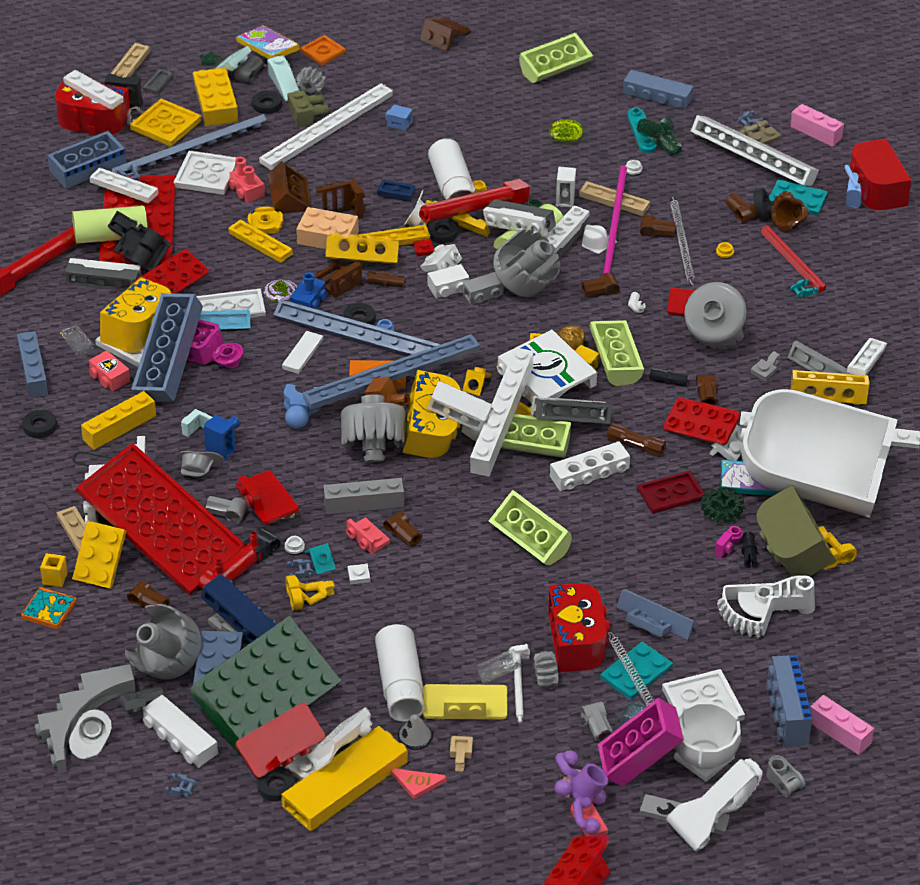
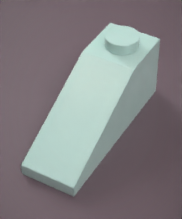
[268,55,299,102]

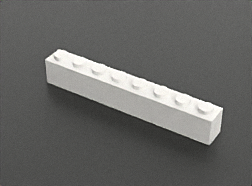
[691,115,819,186]
[470,347,533,477]

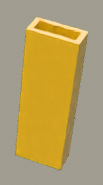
[282,726,408,831]

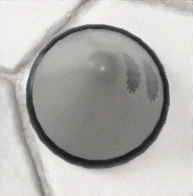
[397,715,433,750]

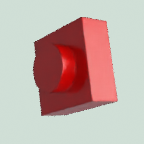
[413,239,434,257]

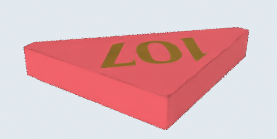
[391,769,447,799]

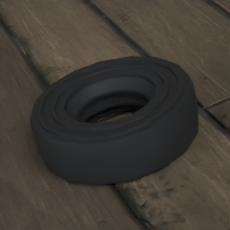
[252,91,282,114]
[753,188,771,219]
[427,218,459,243]
[343,303,376,325]
[22,410,57,438]
[257,766,296,801]

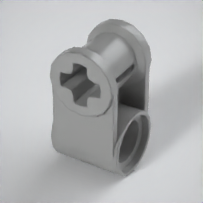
[766,755,805,797]

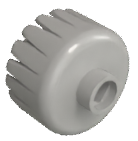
[494,229,560,297]
[684,282,747,349]
[341,395,406,463]
[125,604,201,680]

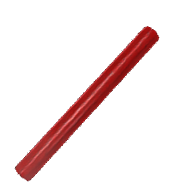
[761,226,826,292]

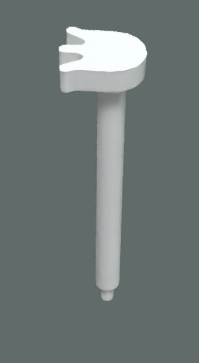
[509,644,530,723]

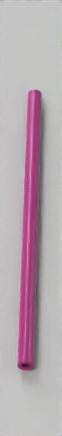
[603,166,627,274]

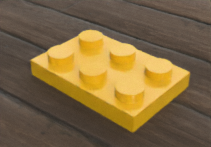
[72,521,127,589]

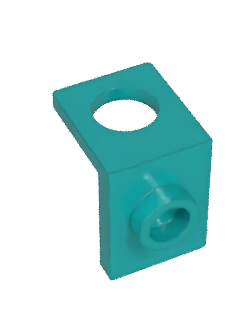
[304,543,336,574]

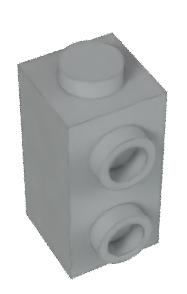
[463,272,505,305]

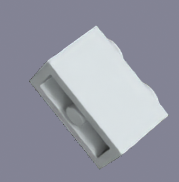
[556,167,576,207]
[428,264,469,298]

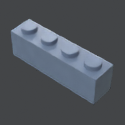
[623,70,693,109]
[17,331,48,398]

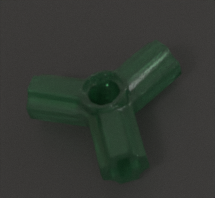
[636,118,682,157]

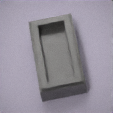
[143,69,174,95]

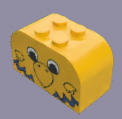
[100,278,171,353]
[403,370,461,458]

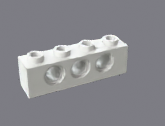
[550,441,630,491]

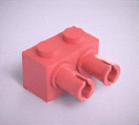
[228,157,265,203]

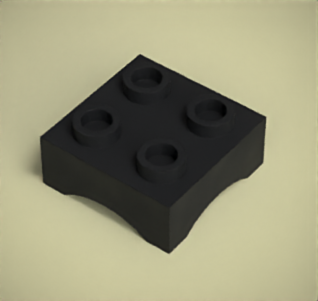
[104,73,143,110]

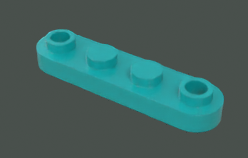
[627,108,656,153]

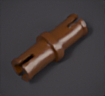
[367,271,405,287]

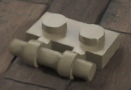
[737,120,781,145]

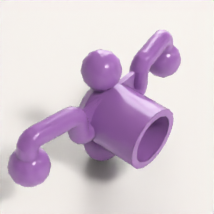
[555,750,608,835]

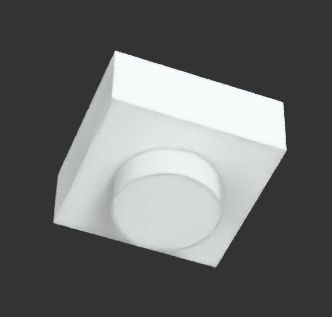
[348,564,370,585]

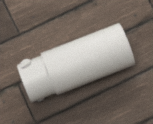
[428,139,475,200]
[375,624,424,722]

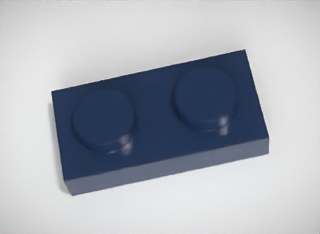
[377,179,416,201]

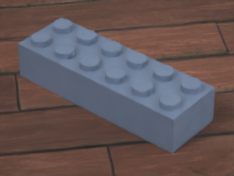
[131,293,203,402]

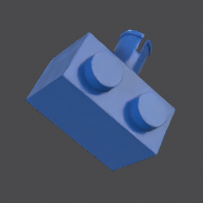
[289,272,327,309]
[204,415,241,461]

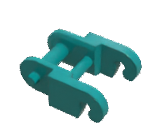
[790,279,818,298]

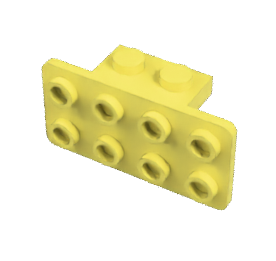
[423,684,507,720]

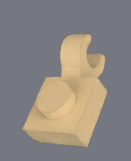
[450,736,473,772]

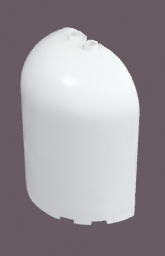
[739,389,897,518]

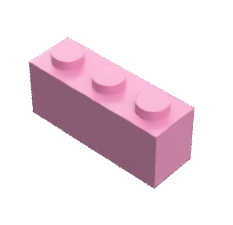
[790,104,844,147]
[810,695,874,755]

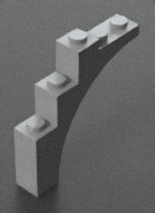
[35,664,135,773]

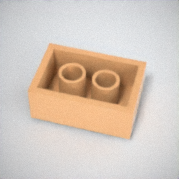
[297,207,359,251]

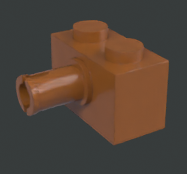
[365,377,411,408]

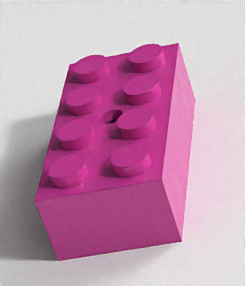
[598,698,684,786]

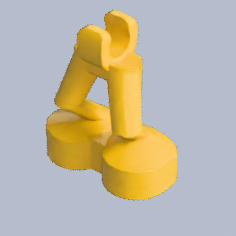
[818,526,857,570]
[285,575,335,611]

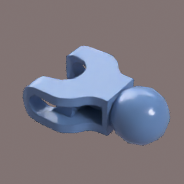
[284,384,321,429]

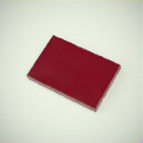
[637,470,706,514]

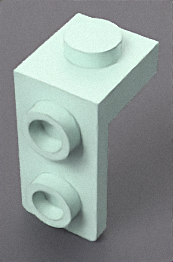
[181,409,212,437]

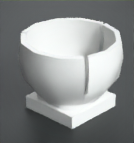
[674,702,741,782]

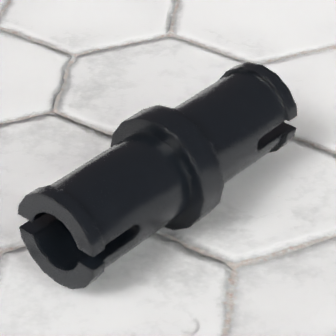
[649,367,688,387]
[741,532,757,568]

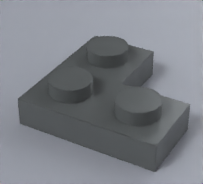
[119,687,164,712]

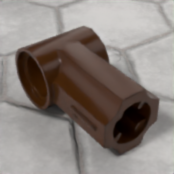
[726,192,758,224]
[640,215,676,237]
[581,272,620,296]
[696,374,718,406]
[383,512,422,547]
[127,581,170,607]

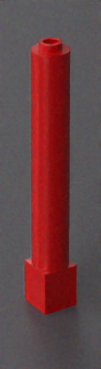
[419,179,531,223]
[0,226,79,296]

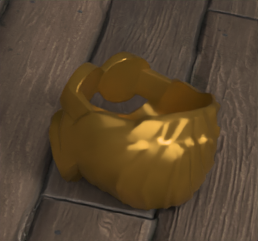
[556,325,585,350]

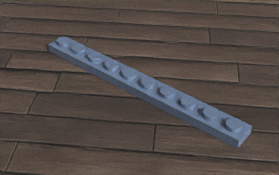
[109,114,266,174]
[274,299,444,366]
[303,334,480,410]

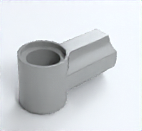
[206,496,248,523]
[580,702,613,742]

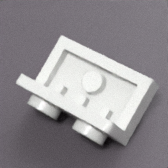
[421,244,462,272]
[709,425,743,461]

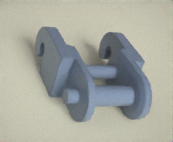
[738,111,764,126]
[117,164,141,181]
[287,559,315,579]
[164,773,197,797]

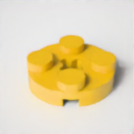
[248,207,283,234]

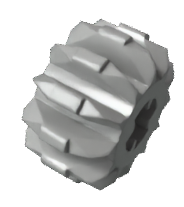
[297,66,325,95]
[534,651,559,687]

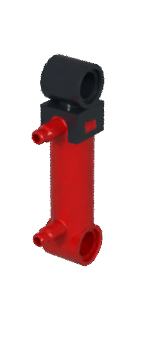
[199,528,281,589]

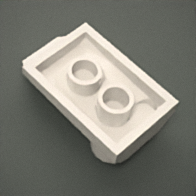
[306,707,372,771]

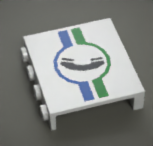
[497,330,597,404]

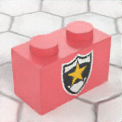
[89,350,131,392]

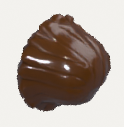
[770,191,809,232]

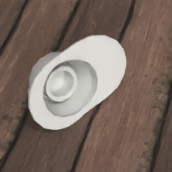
[404,190,427,228]
[582,225,617,254]
[69,710,111,759]

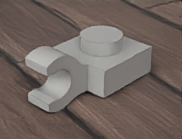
[750,351,780,381]

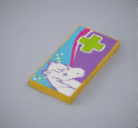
[236,26,299,59]

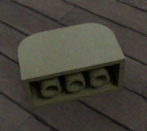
[757,485,836,576]

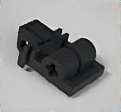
[108,211,171,272]

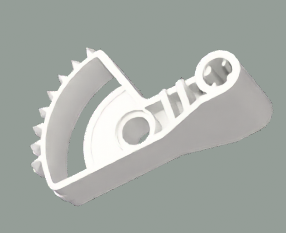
[717,576,815,639]
[666,759,762,852]

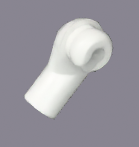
[628,292,646,313]

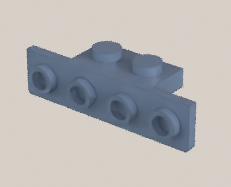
[617,589,694,640]

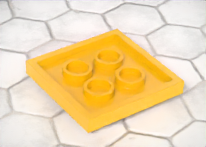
[130,99,202,147]

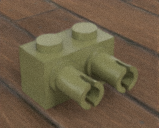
[287,90,329,127]

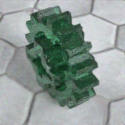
[701,487,744,523]

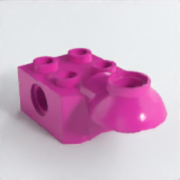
[187,319,243,369]

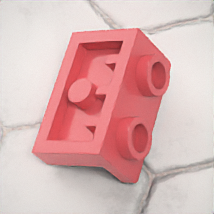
[346,517,390,554]

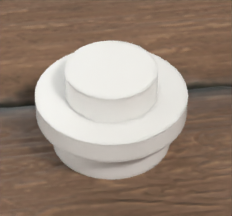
[626,160,642,175]
[285,536,305,554]

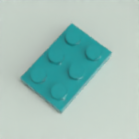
[769,180,828,216]
[600,641,673,700]

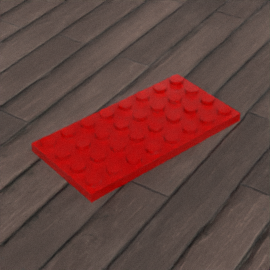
[100,175,175,269]
[76,443,243,595]

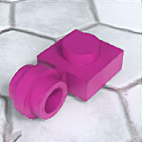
[715,526,743,559]

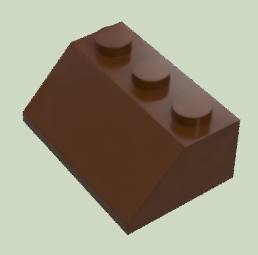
[268,161,312,214]

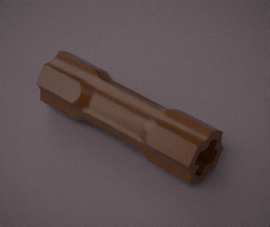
[607,423,666,457]

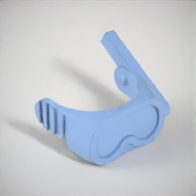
[845,165,861,208]

